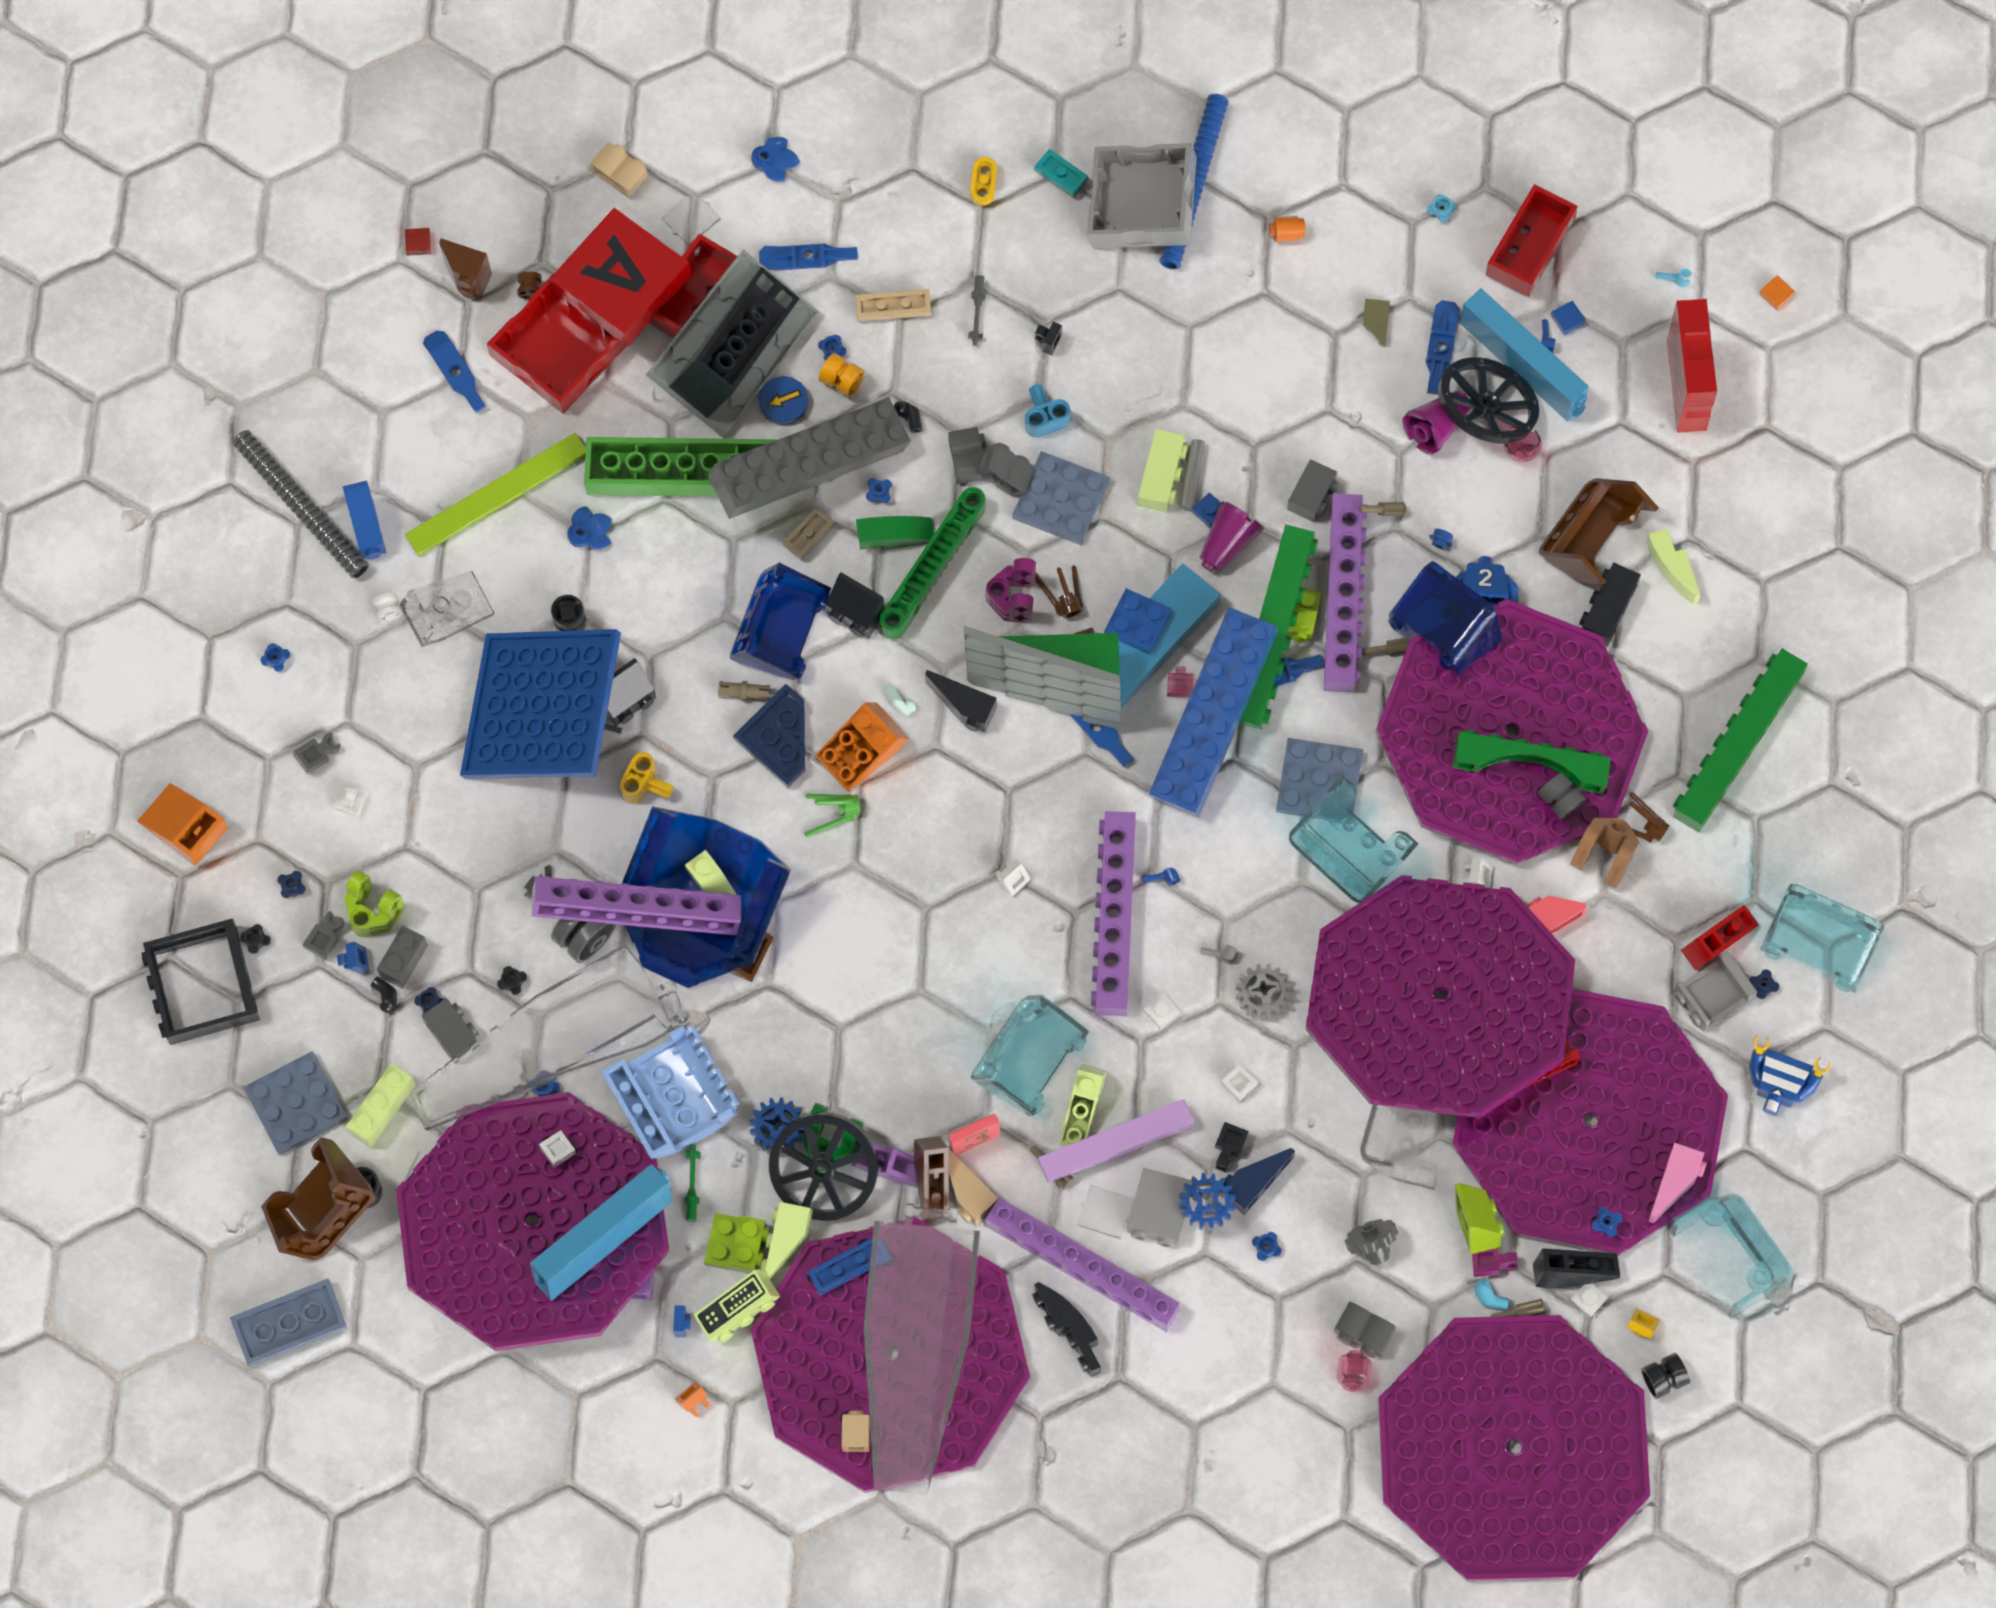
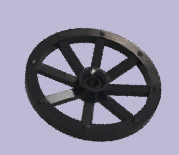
[1438,357,1539,444]
[769,1112,879,1221]

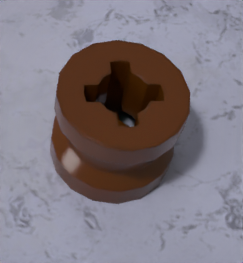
[517,271,542,300]

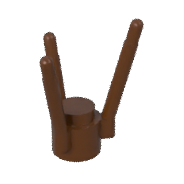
[1035,565,1083,618]
[1629,792,1670,843]

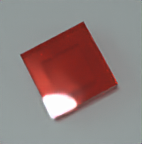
[405,228,431,256]

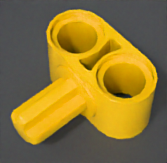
[620,752,674,804]

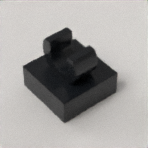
[1035,321,1062,356]

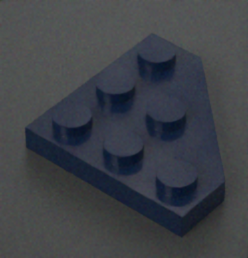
[733,684,806,788]

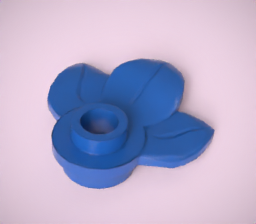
[751,137,800,182]
[567,506,612,549]

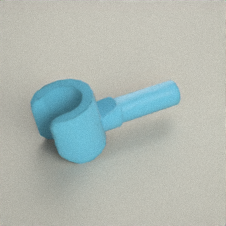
[1656,269,1692,287]

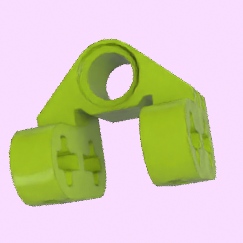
[345,869,404,937]

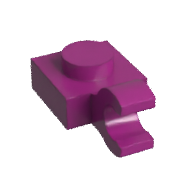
[1472,1248,1518,1277]

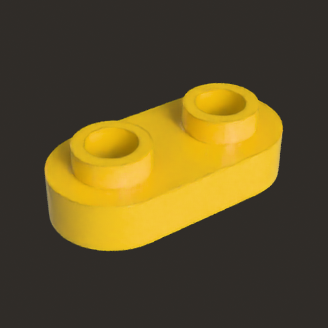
[970,157,998,206]

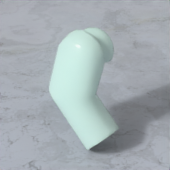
[883,684,916,716]

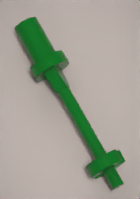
[684,1144,701,1222]

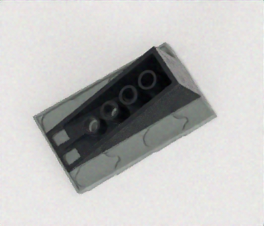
[646,249,820,438]

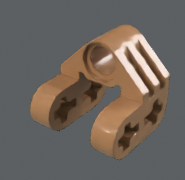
[1570,818,1640,889]

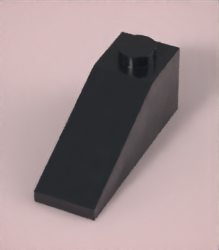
[925,670,997,732]
[1533,1248,1620,1289]

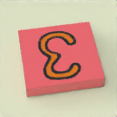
[948,1114,1000,1156]

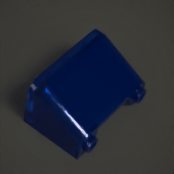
[1388,561,1503,676]
[730,562,831,680]

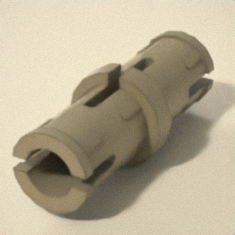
[718,681,770,701]

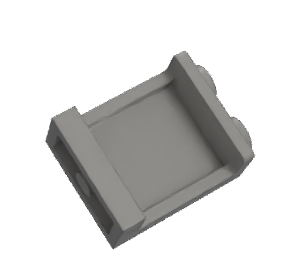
[1674,950,1757,1032]
[1127,1167,1192,1247]

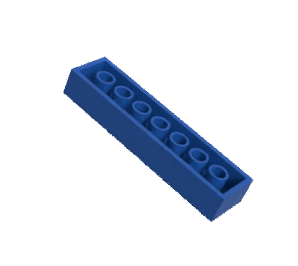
[1149,607,1278,817]

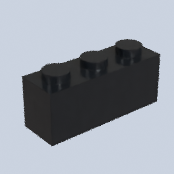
[1579,562,1641,647]

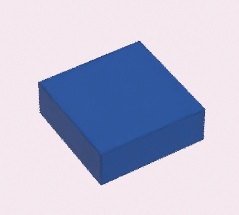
[1551,300,1585,335]

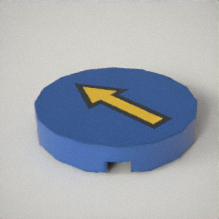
[758,376,809,425]

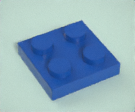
[1104,588,1172,655]

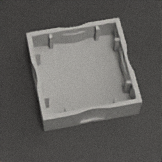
[1087,143,1197,248]

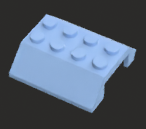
[601,1026,740,1160]

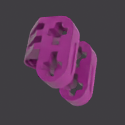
[985,558,1036,622]

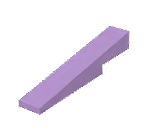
[1037,1099,1194,1183]

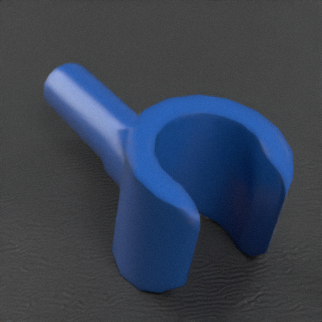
[1541,319,1556,353]
[1143,868,1180,886]

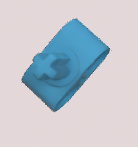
[1025,384,1071,438]

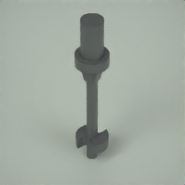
[968,275,986,346]

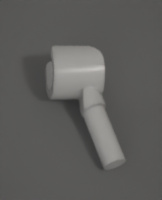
[1200,945,1238,964]

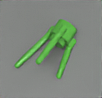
[804,794,860,837]

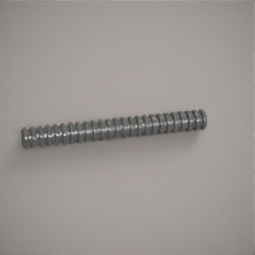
[232,430,369,579]

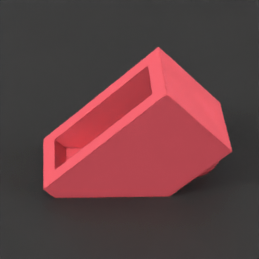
[1528,895,1587,935]

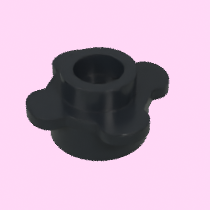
[240,924,271,954]
[497,966,527,995]

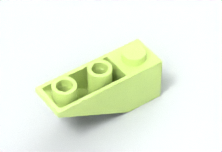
[1059,1064,1107,1146]
[761,1202,813,1281]

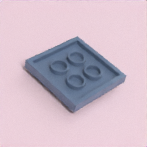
[1012,451,1110,546]
[1276,738,1363,824]
[243,1051,348,1155]

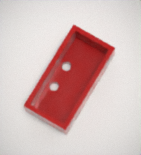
[1486,184,1578,297]
[649,233,737,338]

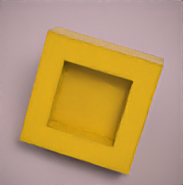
[1627,1308,1660,1339]

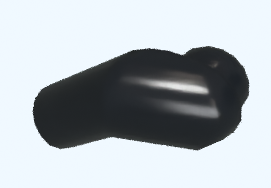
[894,401,923,433]
[370,976,397,1013]

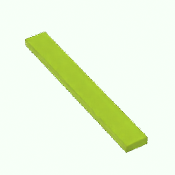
[404,433,586,557]

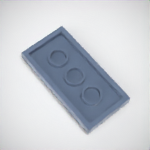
[230,1278,347,1367]

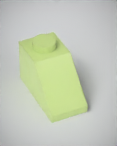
[685,850,737,895]

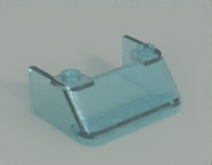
[1671,1194,1792,1319]

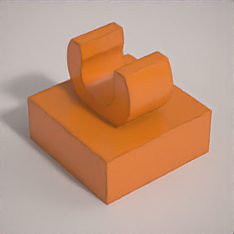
[675,1382,710,1417]

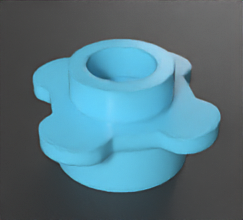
[1427,194,1457,222]

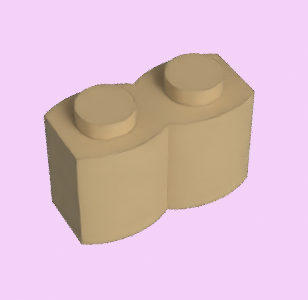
[590,142,648,198]

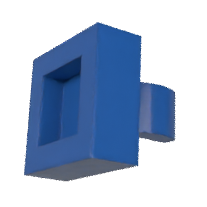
[337,942,369,974]

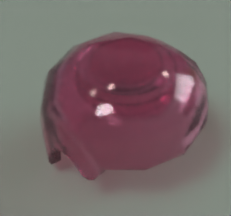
[1503,427,1543,462]

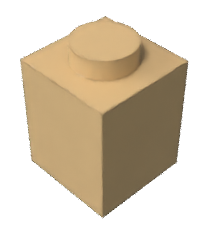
[842,1411,870,1452]

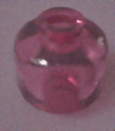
[1336,1350,1372,1392]

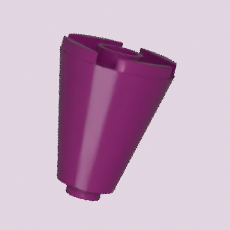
[1402,391,1470,455]
[1199,501,1264,573]

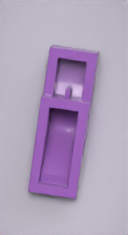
[851,1142,917,1188]

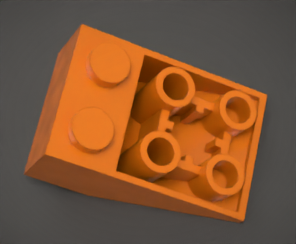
[815,702,910,792]
[137,783,228,866]

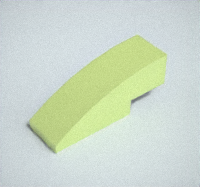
[1646,529,1700,604]

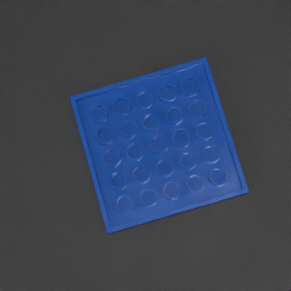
[460,629,621,779]

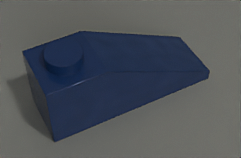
[1220,1148,1295,1216]

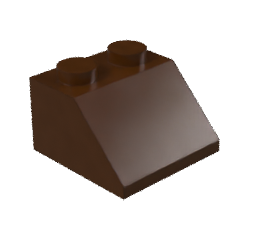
[439,238,492,299]

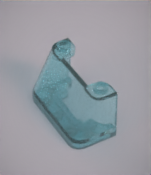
[1760,884,1884,993]
[971,995,1090,1116]

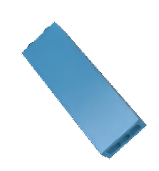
[1460,288,1589,422]
[1118,563,1221,709]
[530,1164,672,1301]

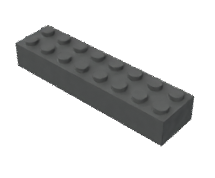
[707,397,911,519]

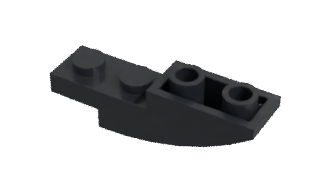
[1032,1282,1101,1377]

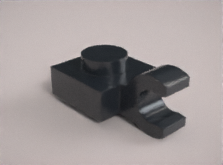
[1215,1122,1249,1172]

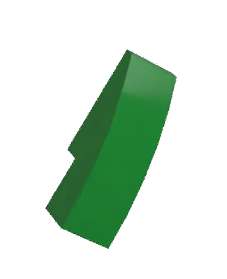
[856,516,934,550]

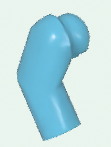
[1475,1279,1509,1311]

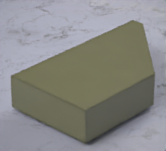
[1363,299,1390,346]

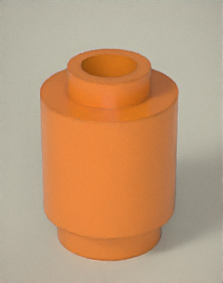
[1269,216,1306,242]

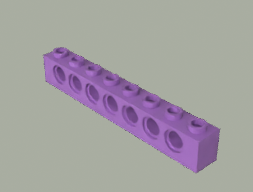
[1324,493,1367,692]
[1091,811,1136,1016]
[532,876,741,935]
[986,1197,1180,1332]

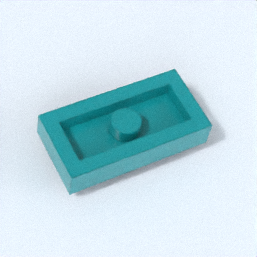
[1034,149,1088,197]

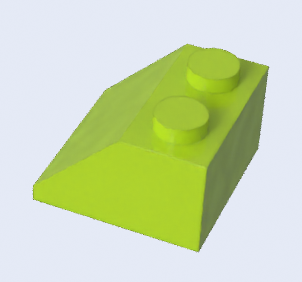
[1455,1183,1504,1255]

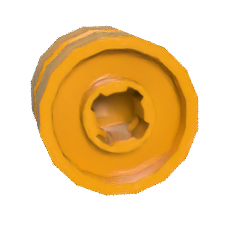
[818,353,865,398]

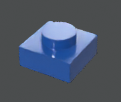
[1192,492,1221,528]
[673,1305,691,1337]

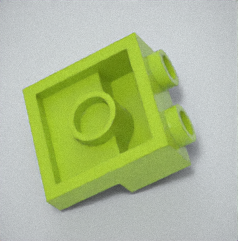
[1288,589,1322,642]
[704,1213,770,1274]

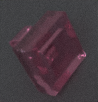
[1167,666,1193,697]

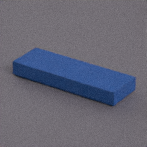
[807,1235,890,1296]

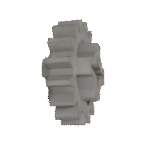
[1236,964,1291,1020]

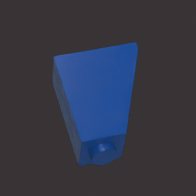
[342,480,387,559]

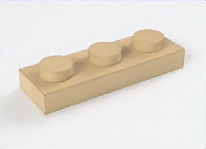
[855,289,931,321]

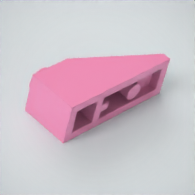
[1648,1143,1707,1223]

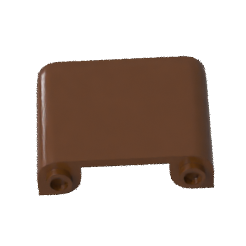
[261,1137,375,1260]

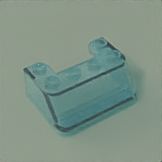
[1289,774,1419,903]

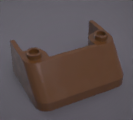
[1539,478,1659,585]

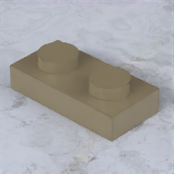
[783,506,835,561]

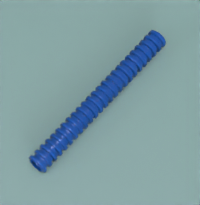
[1159,94,1229,269]

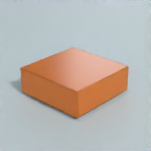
[1759,275,1795,310]

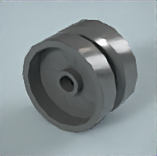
[551,919,616,963]

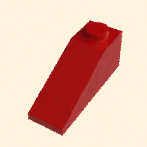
[1681,905,1759,971]

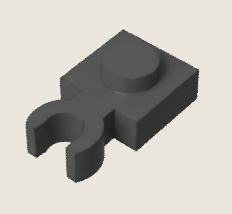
[293,733,341,774]
[303,911,345,960]

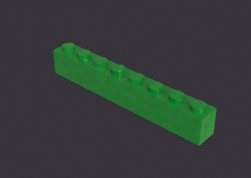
[1239,524,1319,730]
[1672,648,1808,833]

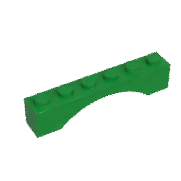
[1451,730,1611,794]

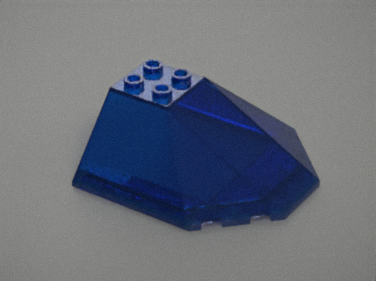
[621,806,791,988]

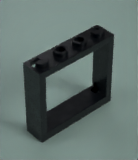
[141,918,260,1045]

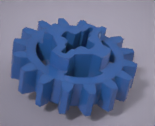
[749,1097,805,1154]
[1179,1173,1236,1231]

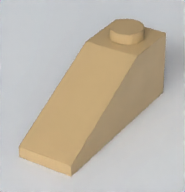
[949,1149,998,1226]

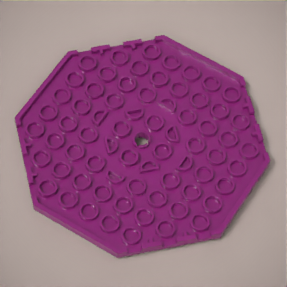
[1375,599,1648,865]
[1306,875,1575,1118]
[1452,988,1728,1256]
[396,1092,670,1351]
[751,1216,1030,1493]
[1378,1315,1650,1582]

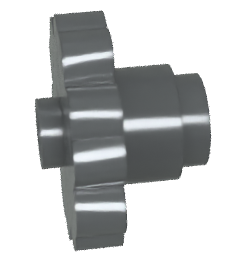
[1345,1219,1398,1265]

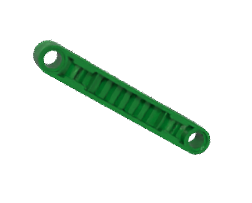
[880,487,986,639]

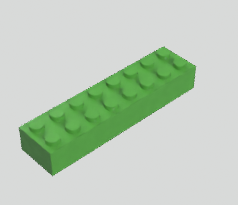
[584,437,779,496]

